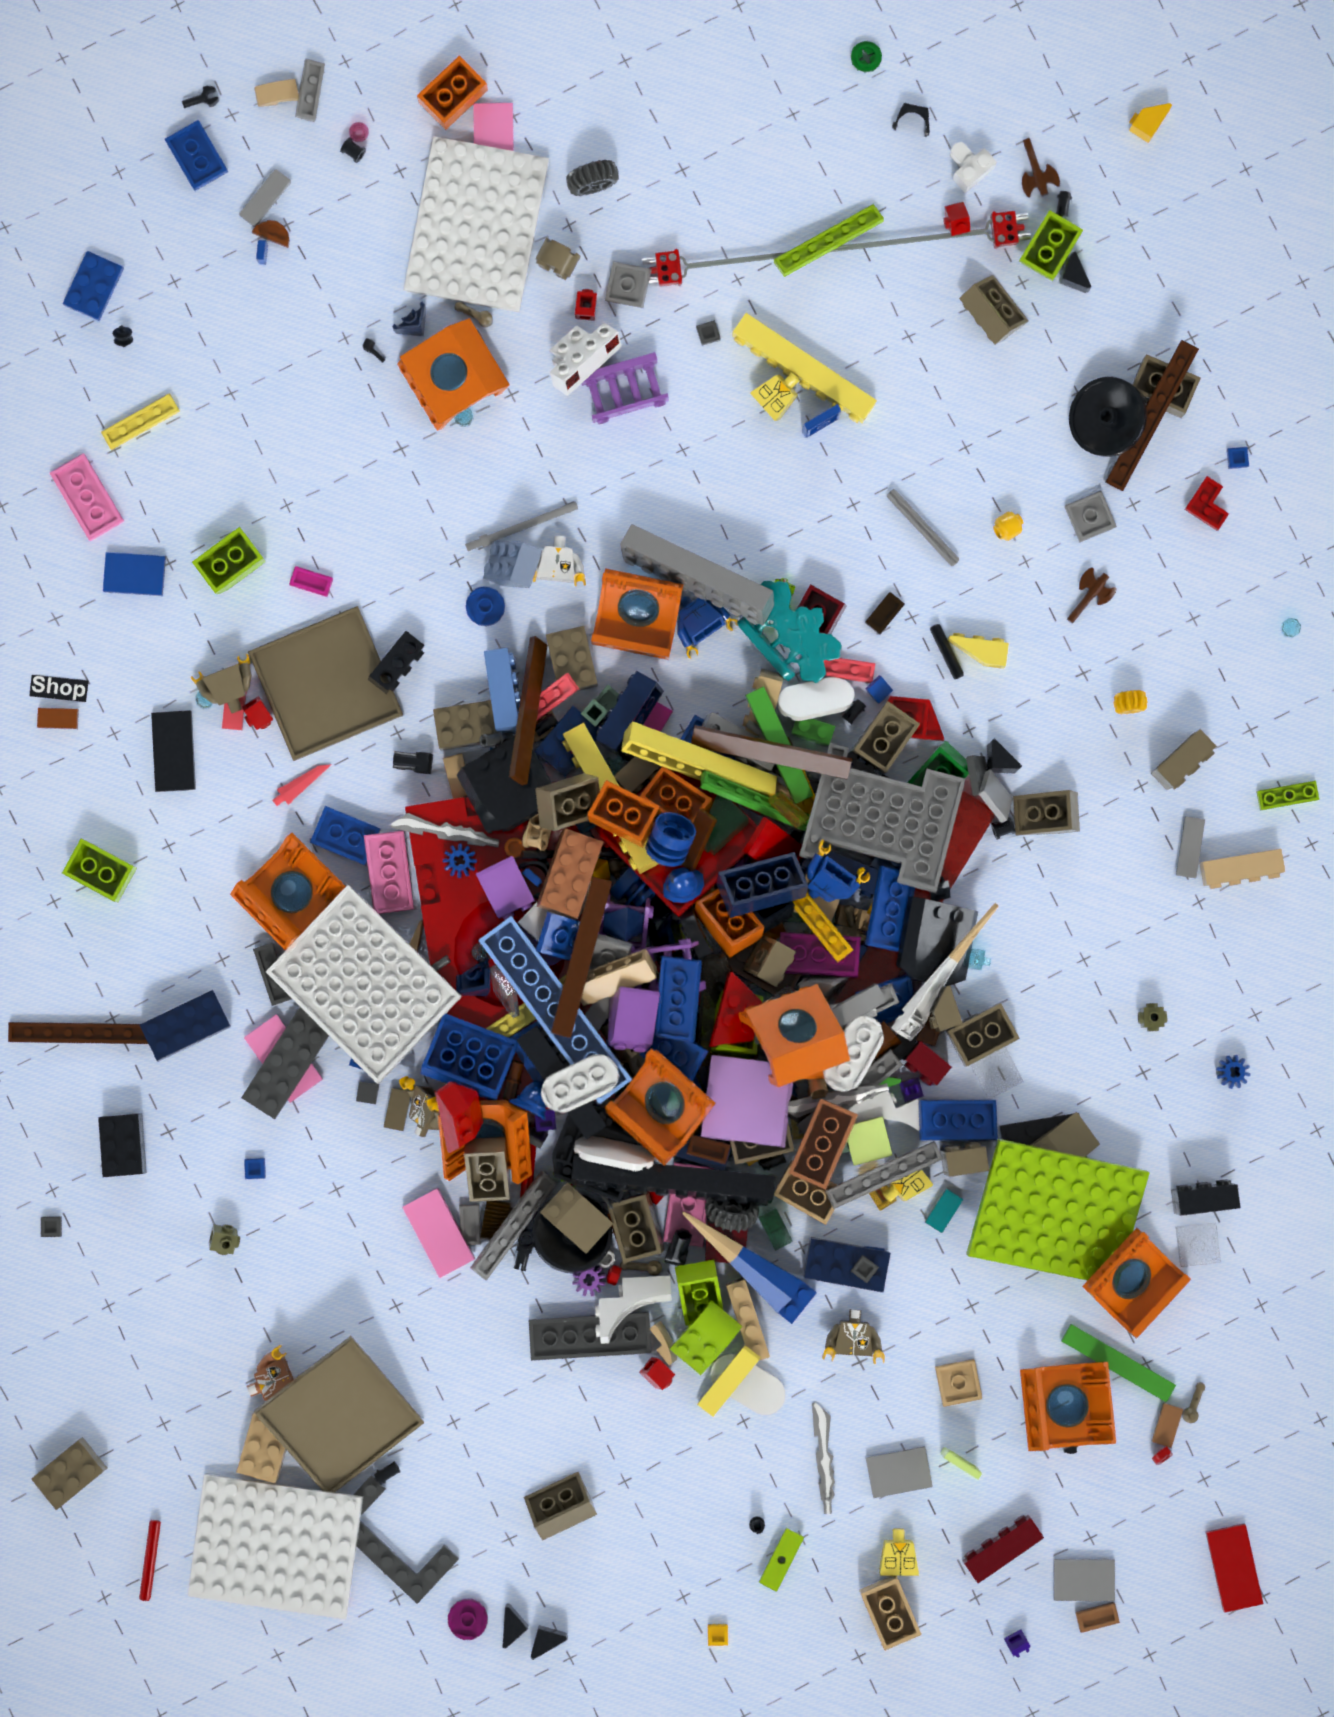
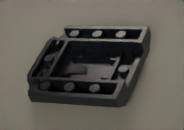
[457,736,552,833]
[896,896,978,986]
[552,1105,642,1203]

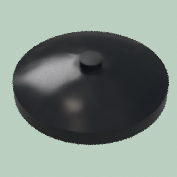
[1069,377,1147,457]
[532,1195,612,1274]

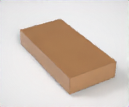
[1151,1403,1183,1448]
[1075,1602,1120,1633]

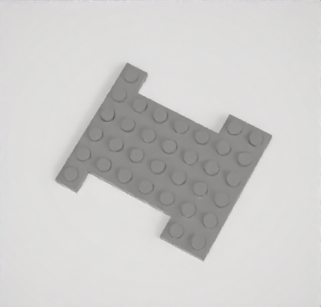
[799,743,965,893]

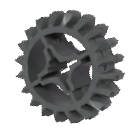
[566,160,619,196]
[705,1198,759,1233]

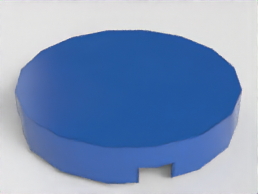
[465,586,505,627]

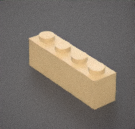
[1199,849,1286,889]
[581,949,657,1006]
[726,1278,770,1361]

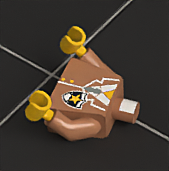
[247,1345,294,1401]

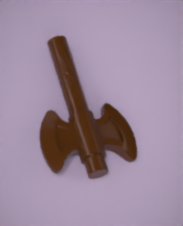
[1022,138,1060,198]
[1067,567,1117,624]

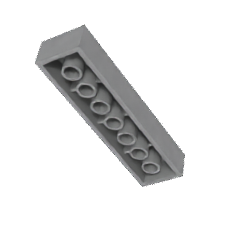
[620,524,774,626]

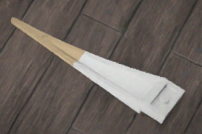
[891,903,999,1041]

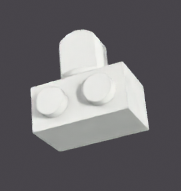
[950,142,997,194]

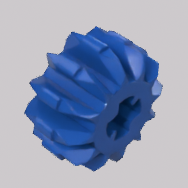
[443,844,477,878]
[1216,1055,1251,1089]

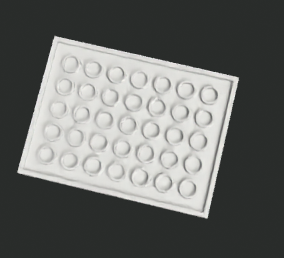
[403,136,549,313]
[266,885,462,1084]
[187,1474,363,1620]

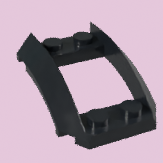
[647,897,714,968]

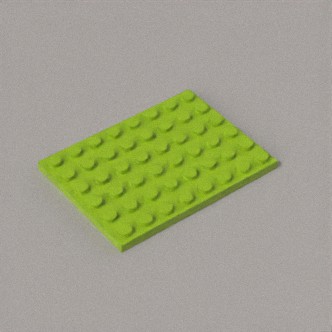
[966,1139,1150,1286]

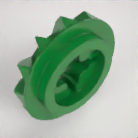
[851,41,882,73]

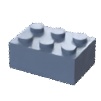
[483,541,542,588]

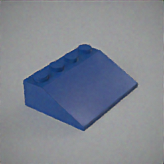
[420,1014,519,1101]

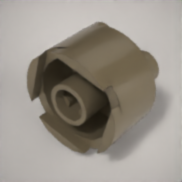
[535,237,581,281]

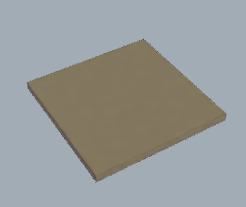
[248,606,404,761]
[254,1336,424,1492]

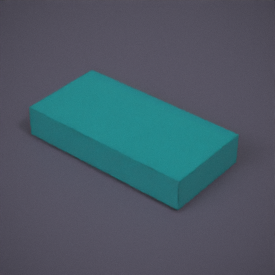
[925,1189,963,1233]

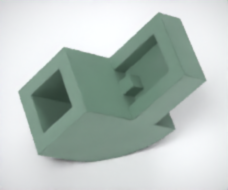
[581,684,619,727]

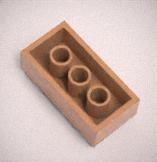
[536,828,603,919]
[788,1098,858,1190]

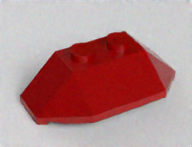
[435,1082,484,1153]

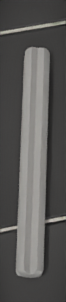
[887,489,960,566]

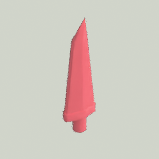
[272,764,332,806]

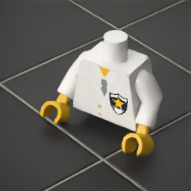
[533,536,586,586]

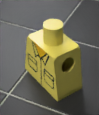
[750,373,800,421]
[882,1169,933,1202]
[879,1528,919,1576]

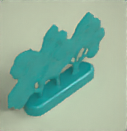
[737,581,842,683]

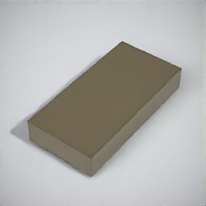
[384,1088,411,1131]

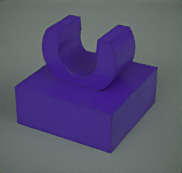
[899,1077,924,1102]
[534,1110,557,1132]
[1004,1629,1031,1658]

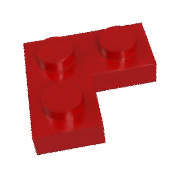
[1184,476,1229,531]

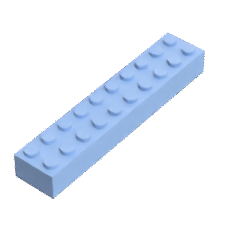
[478,916,632,1104]

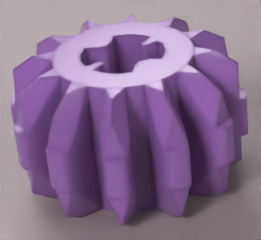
[572,1267,606,1296]

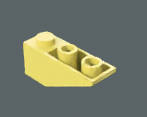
[948,633,1009,669]

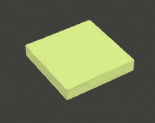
[847,1116,893,1166]
[940,1447,982,1480]

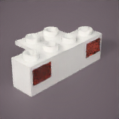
[549,322,622,396]

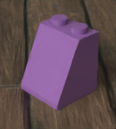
[476,856,535,921]
[608,987,660,1052]

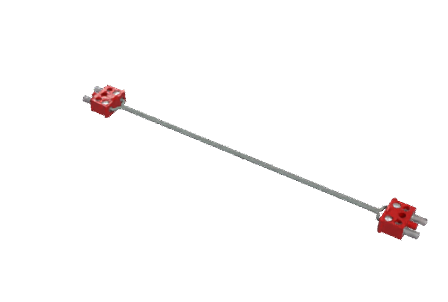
[642,211,1031,287]

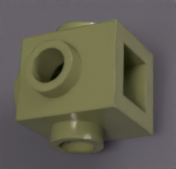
[1138,1003,1168,1032]
[208,1224,240,1255]

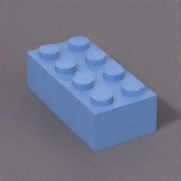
[484,648,521,734]

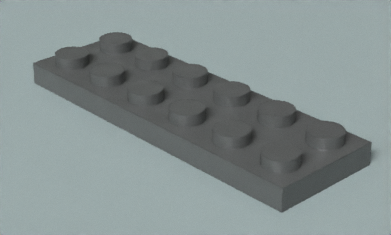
[241,1007,329,1120]
[529,1312,652,1361]

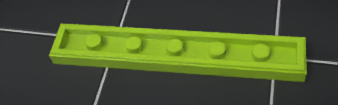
[774,204,884,277]

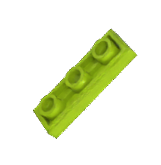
[1256,780,1320,811]
[759,1527,804,1592]

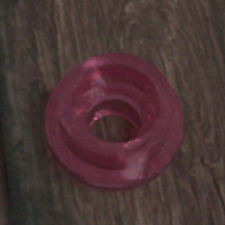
[349,122,369,142]

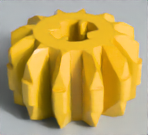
[1113,690,1148,714]

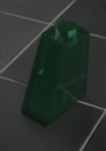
[704,795,749,855]
[758,1206,793,1251]

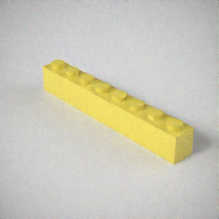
[732,313,877,424]
[621,721,777,798]
[562,723,659,874]

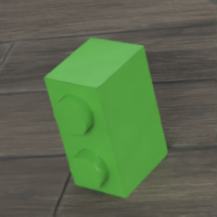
[791,719,836,747]

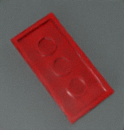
[743,817,804,864]
[1205,1523,1264,1613]

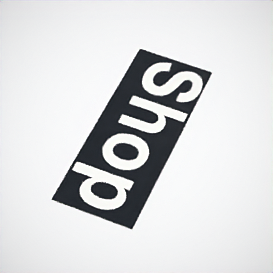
[29,675,89,702]

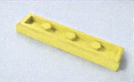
[101,393,180,450]
[697,1345,761,1417]

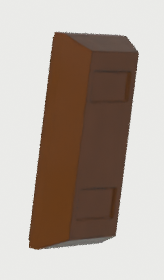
[686,1135,731,1164]

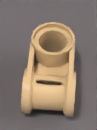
[522,814,551,851]
[807,1079,829,1100]

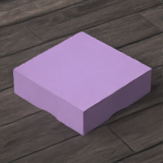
[701,1055,793,1148]

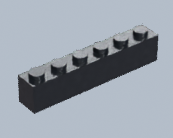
[516,1025,607,1140]

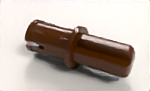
[503,1060,524,1101]

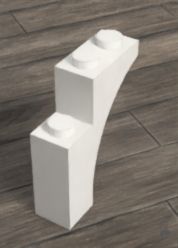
[848,1091,919,1132]
[595,1276,672,1344]

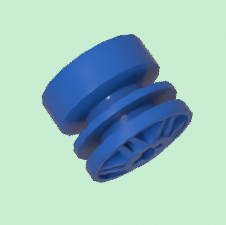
[645,812,696,867]
[609,868,656,907]

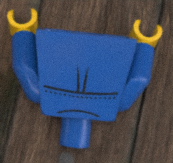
[677,596,738,659]
[807,839,870,902]

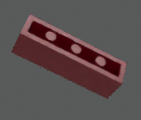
[962,1515,1044,1584]

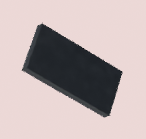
[151,710,196,792]

